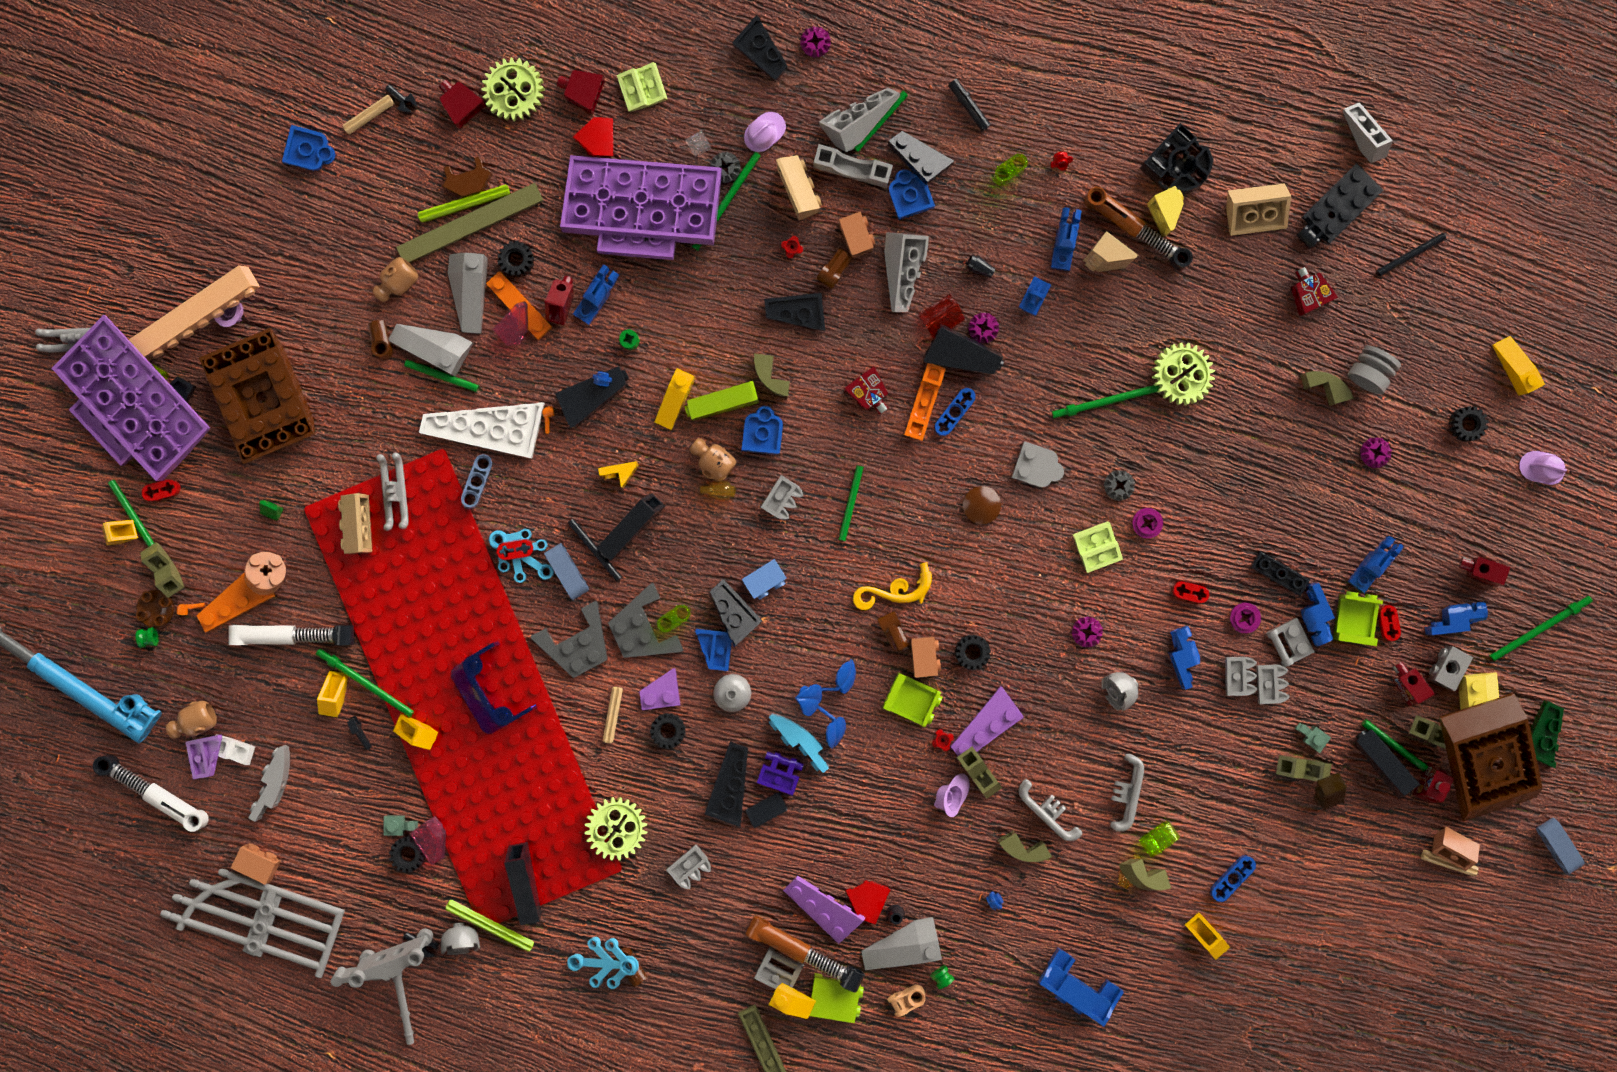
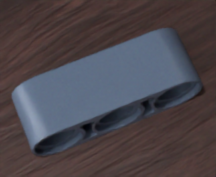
[461,454,492,510]
[544,543,589,600]
[1536,817,1585,875]

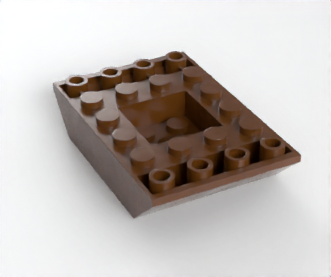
[199,328,315,464]
[1439,693,1543,821]

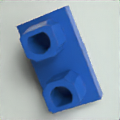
[1018,276,1051,316]

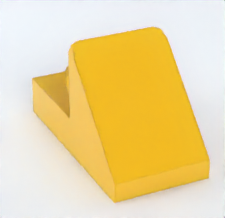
[598,462,639,488]

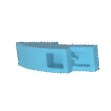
[769,713,829,773]

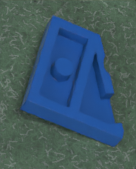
[695,629,732,671]

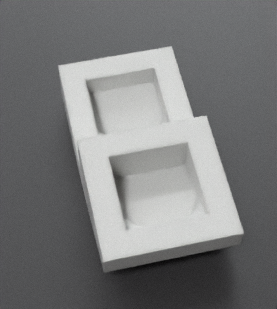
[215,735,255,765]

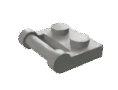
[1266,618,1314,667]
[754,946,804,989]

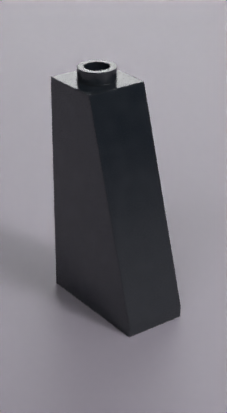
[923,324,1004,375]
[555,366,629,430]
[597,493,665,561]
[1354,729,1420,800]
[504,842,542,925]

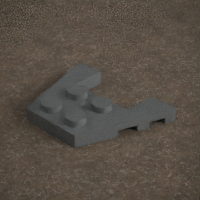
[608,583,684,658]
[530,600,608,678]

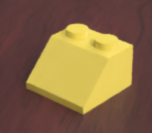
[1147,186,1184,237]
[1458,672,1499,710]

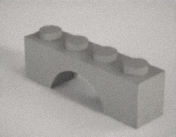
[813,144,893,188]

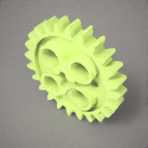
[481,57,545,121]
[1152,343,1215,405]
[584,797,647,860]

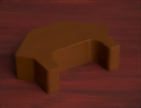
[443,157,493,198]

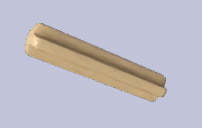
[343,95,394,134]
[603,687,623,743]
[1421,850,1478,876]

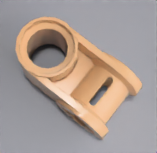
[887,985,925,1017]

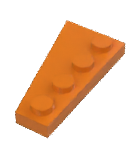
[196,572,275,633]

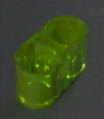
[993,154,1028,186]
[657,604,692,632]
[1139,820,1180,857]

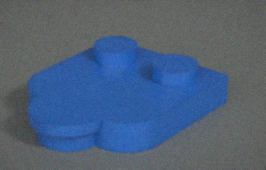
[282,125,336,171]
[889,169,935,220]
[742,406,783,455]

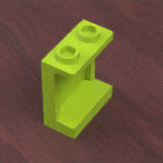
[1333,591,1383,646]
[882,672,942,727]
[810,973,864,1023]

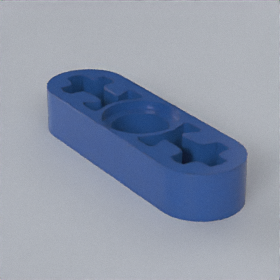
[934,388,976,436]
[1210,855,1256,902]

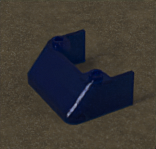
[451,641,537,734]

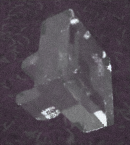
[685,130,711,157]

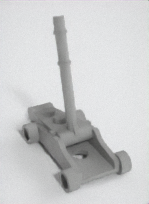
[331,928,433,1045]

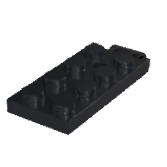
[1296,163,1383,249]

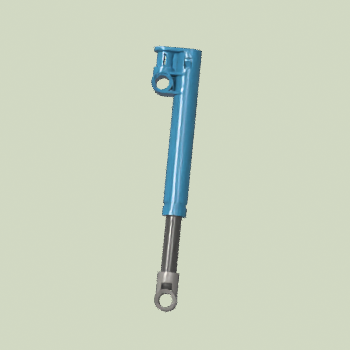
[0,627,162,743]

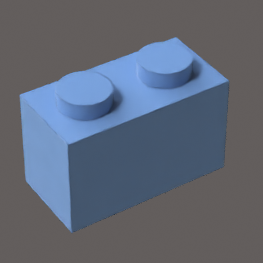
[742,559,787,600]

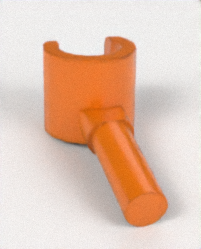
[542,406,555,434]
[177,603,205,615]

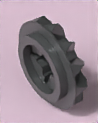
[710,152,740,183]
[1104,470,1135,501]

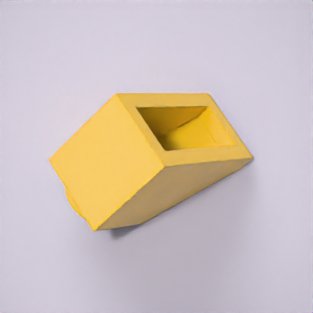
[102,520,138,546]
[317,671,348,717]
[393,714,438,750]
[1185,913,1230,960]
[769,983,816,1019]

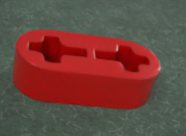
[142,479,181,502]
[497,539,533,560]
[1172,581,1209,603]
[1378,605,1401,641]

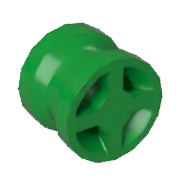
[619,329,640,350]
[136,627,159,648]
[930,965,954,989]

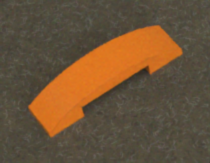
[904,363,946,441]

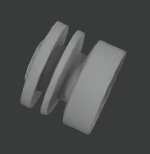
[1347,345,1401,395]

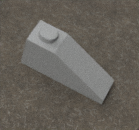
[1343,102,1393,163]

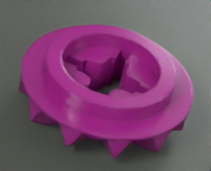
[800,26,831,57]
[968,313,999,343]
[1360,437,1392,468]
[1132,508,1163,538]
[1229,603,1261,633]
[1072,617,1103,647]

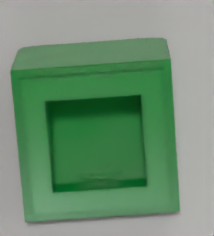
[259,500,283,521]

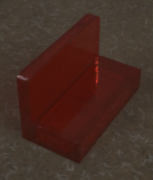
[918,294,965,338]

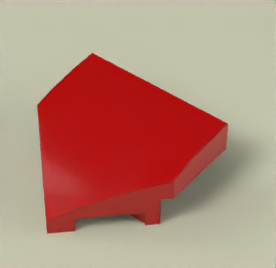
[572,117,613,158]
[845,880,891,925]

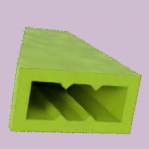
[685,381,759,421]

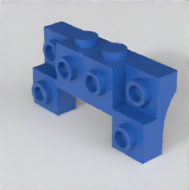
[1038,947,1124,1026]

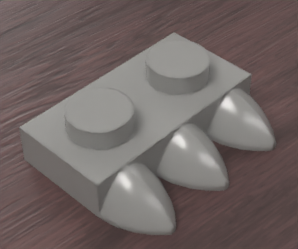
[761,475,803,519]
[1225,657,1257,696]
[1256,664,1289,704]
[666,844,711,889]

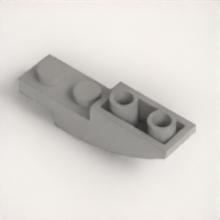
[249,745,290,822]

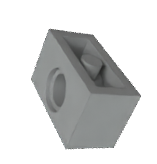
[1428,646,1473,691]

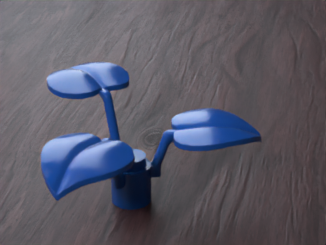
[795,659,856,749]

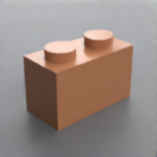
[839,211,876,258]
[910,636,941,678]
[1432,827,1480,871]
[231,844,281,885]

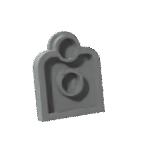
[1011,441,1064,488]

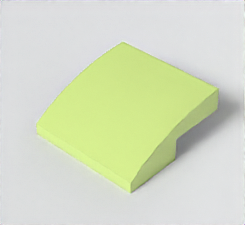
[617,62,668,112]
[1072,521,1123,573]

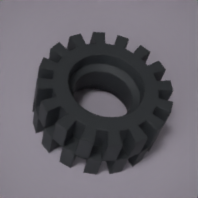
[497,241,534,277]
[1448,406,1489,442]
[955,635,991,670]
[650,713,686,749]
[389,836,427,873]

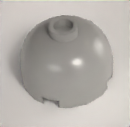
[1101,672,1138,711]
[713,674,752,712]
[441,923,480,955]

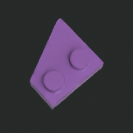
[639,668,681,710]
[186,734,222,779]

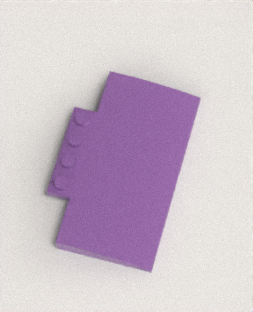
[560,155,722,260]
[51,315,210,481]

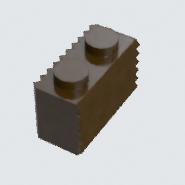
[1314,772,1347,811]

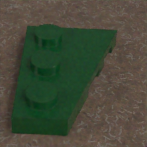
[1530,700,1564,769]

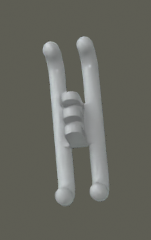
[35,328,90,352]
[376,452,409,531]
[1110,754,1144,832]
[1019,779,1082,841]

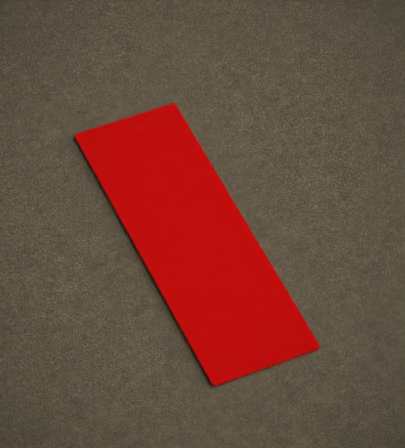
[304,449,622,930]

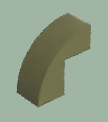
[754,353,790,398]
[1300,371,1353,406]
[140,542,184,598]
[1409,715,1446,749]
[957,746,1002,799]
[1276,755,1332,782]
[997,830,1052,862]
[1119,859,1171,890]

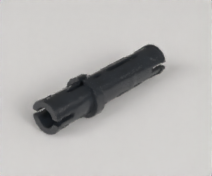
[948,78,991,132]

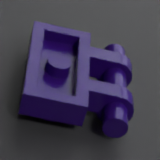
[757,751,804,795]

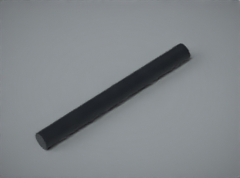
[1376,233,1446,277]
[568,518,622,582]

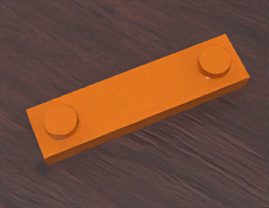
[486,271,553,340]

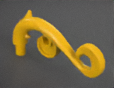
[853,562,932,610]

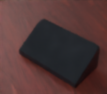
[745,792,788,828]

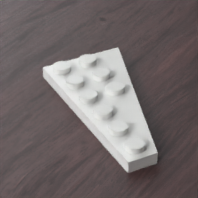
[419,402,545,459]

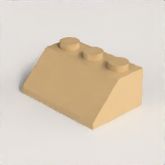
[776,155,822,221]
[1226,183,1291,236]
[1083,231,1138,272]
[338,493,372,554]

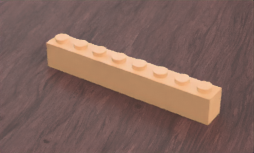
[129,265,260,361]

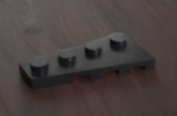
[704,741,748,827]

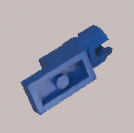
[1050,207,1082,271]
[573,264,620,326]
[1347,536,1404,593]
[1301,583,1335,646]
[1424,602,1488,635]
[1168,626,1200,690]

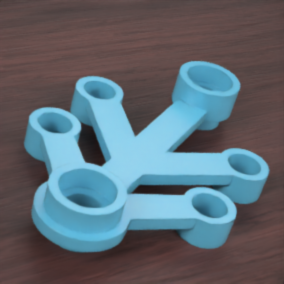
[489,529,554,583]
[567,937,639,989]

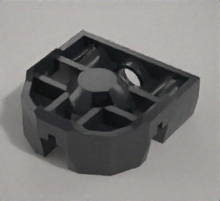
[1139,123,1213,195]

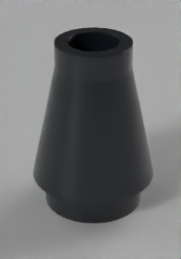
[965,254,995,278]
[886,905,905,925]

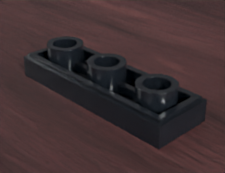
[1249,551,1310,596]

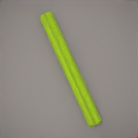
[418,184,510,222]
[445,900,534,952]

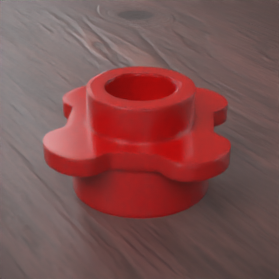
[1050,152,1073,171]
[781,236,803,258]
[932,729,954,751]

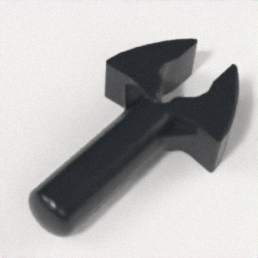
[385,84,418,114]
[347,716,372,750]
[403,932,439,957]

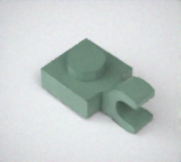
[1295,722,1331,753]
[384,815,418,836]

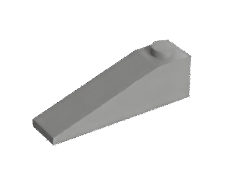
[819,88,900,152]
[884,232,929,312]
[448,253,488,334]
[389,324,474,377]
[861,917,942,970]

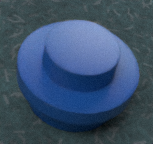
[592,371,612,386]
[986,891,1003,910]

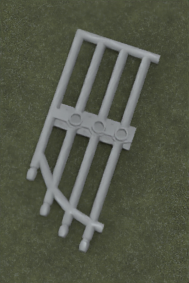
[160,869,345,978]

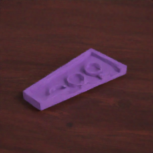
[951,685,1024,756]
[783,876,865,944]

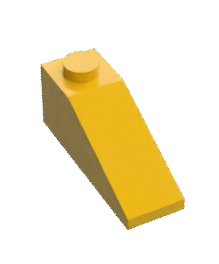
[1492,336,1545,396]
[654,368,696,430]

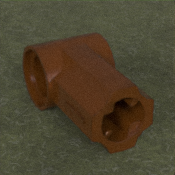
[816,249,852,289]
[368,320,393,360]
[877,611,909,652]
[615,947,648,987]

